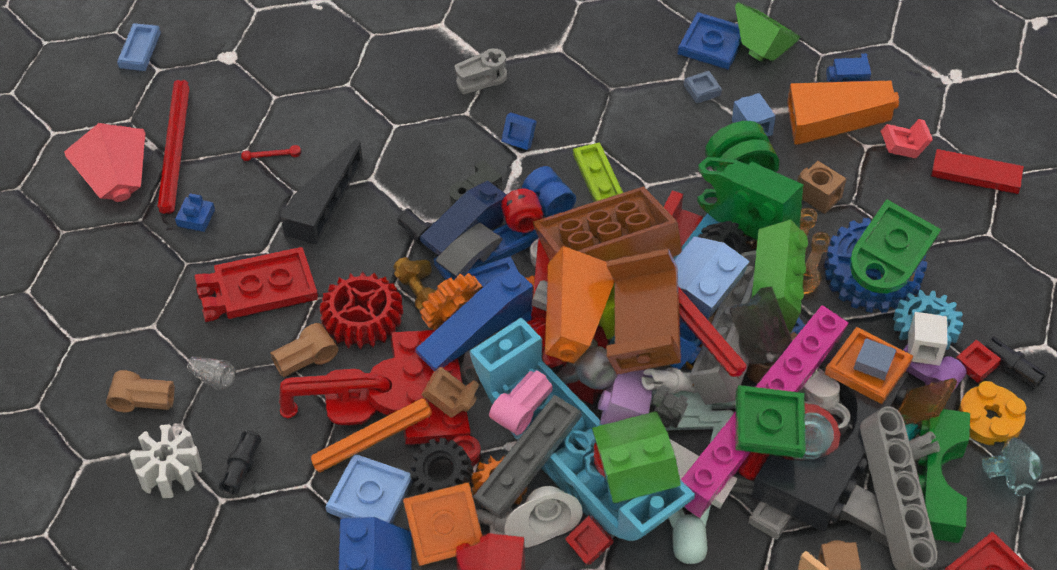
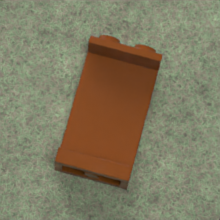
[607,249,681,374]

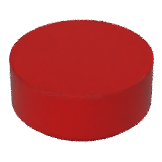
[450,435,481,467]

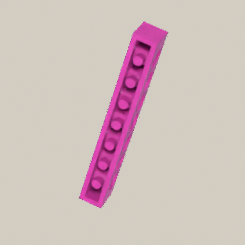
[681,305,848,518]

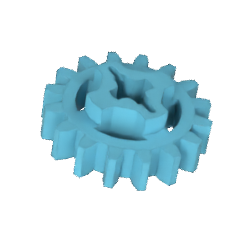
[893,290,963,350]

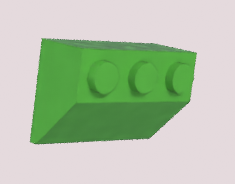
[751,220,808,337]

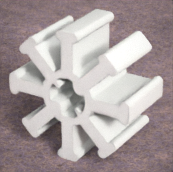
[130,424,202,498]

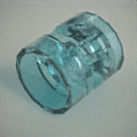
[793,412,834,461]

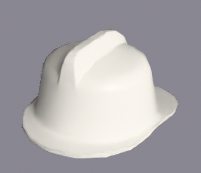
[504,486,582,548]

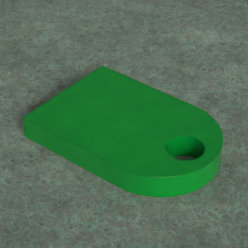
[850,199,941,294]

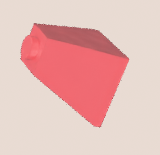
[64,123,145,202]

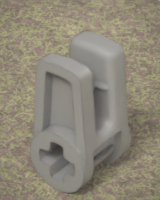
[455,48,507,94]

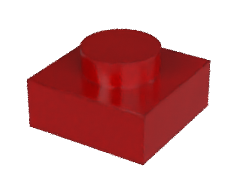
[956,340,1001,384]
[565,516,614,565]

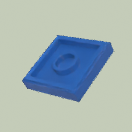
[678,12,742,70]

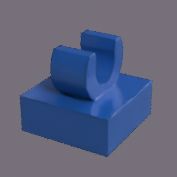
[501,113,537,150]
[175,193,215,232]

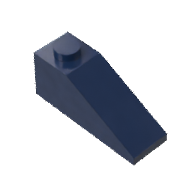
[420,180,507,255]

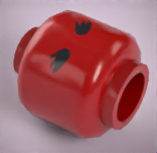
[501,188,543,233]

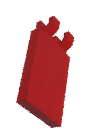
[194,247,318,322]

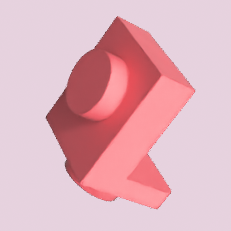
[881,119,932,158]

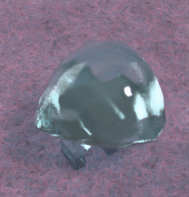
[982,437,1044,497]

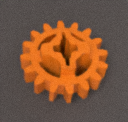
[420,273,483,330]

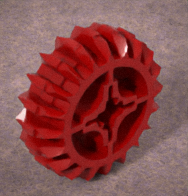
[320,271,404,349]

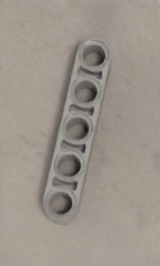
[860,406,938,570]

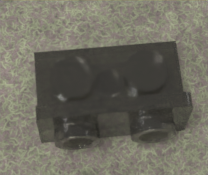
[729,287,792,364]

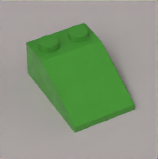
[592,411,681,503]

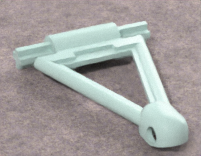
[650,389,736,564]

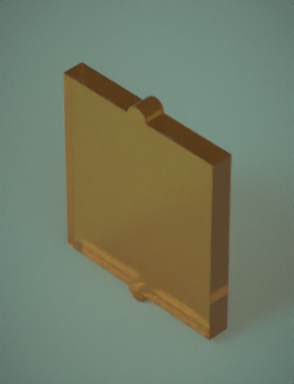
[898,378,958,425]

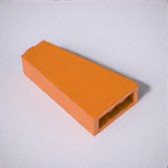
[787,81,899,144]
[545,246,615,364]

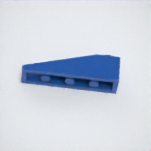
[416,267,533,371]

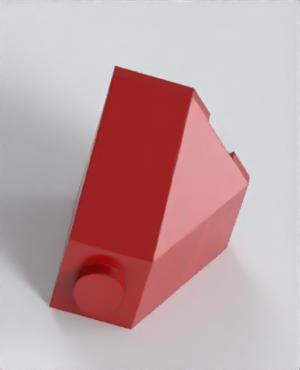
[456,533,525,570]

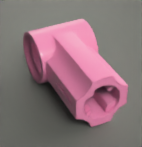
[489,370,552,435]

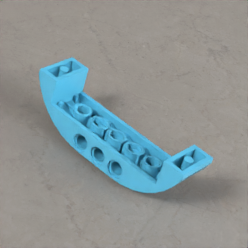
[470,317,695,541]

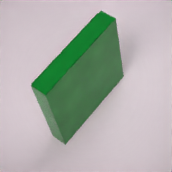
[735,385,805,458]

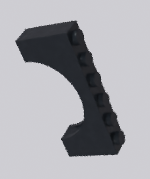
[751,342,909,532]

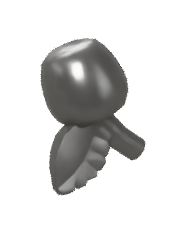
[557,339,618,389]

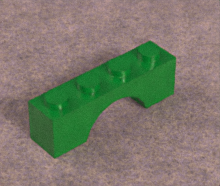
[917,407,970,543]

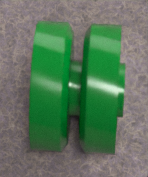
[705,121,780,172]

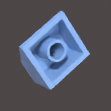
[675,236,749,320]

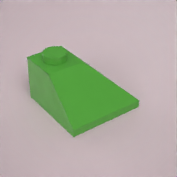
[735,2,801,61]

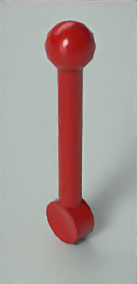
[241,145,301,161]

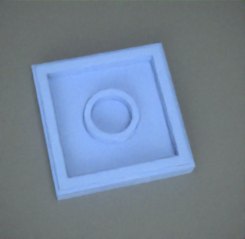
[326,454,413,524]

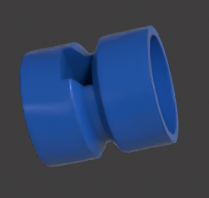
[522,166,576,218]

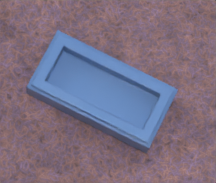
[117,23,161,71]

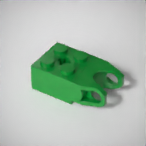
[697,157,804,240]

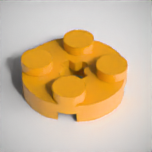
[958,381,1026,445]

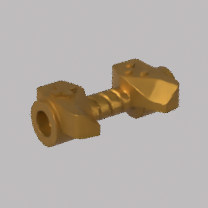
[393,257,436,310]

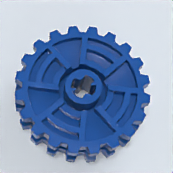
[824,218,927,313]

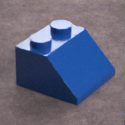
[339,517,412,570]

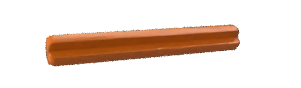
[311,399,432,472]

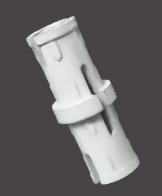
[642,367,698,394]

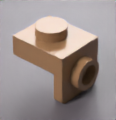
[421,367,480,418]

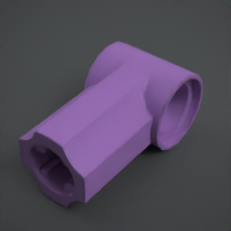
[903,344,966,399]

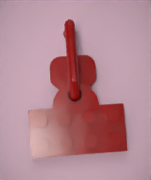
[279,330,471,445]

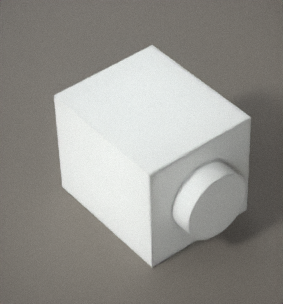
[908,312,947,366]

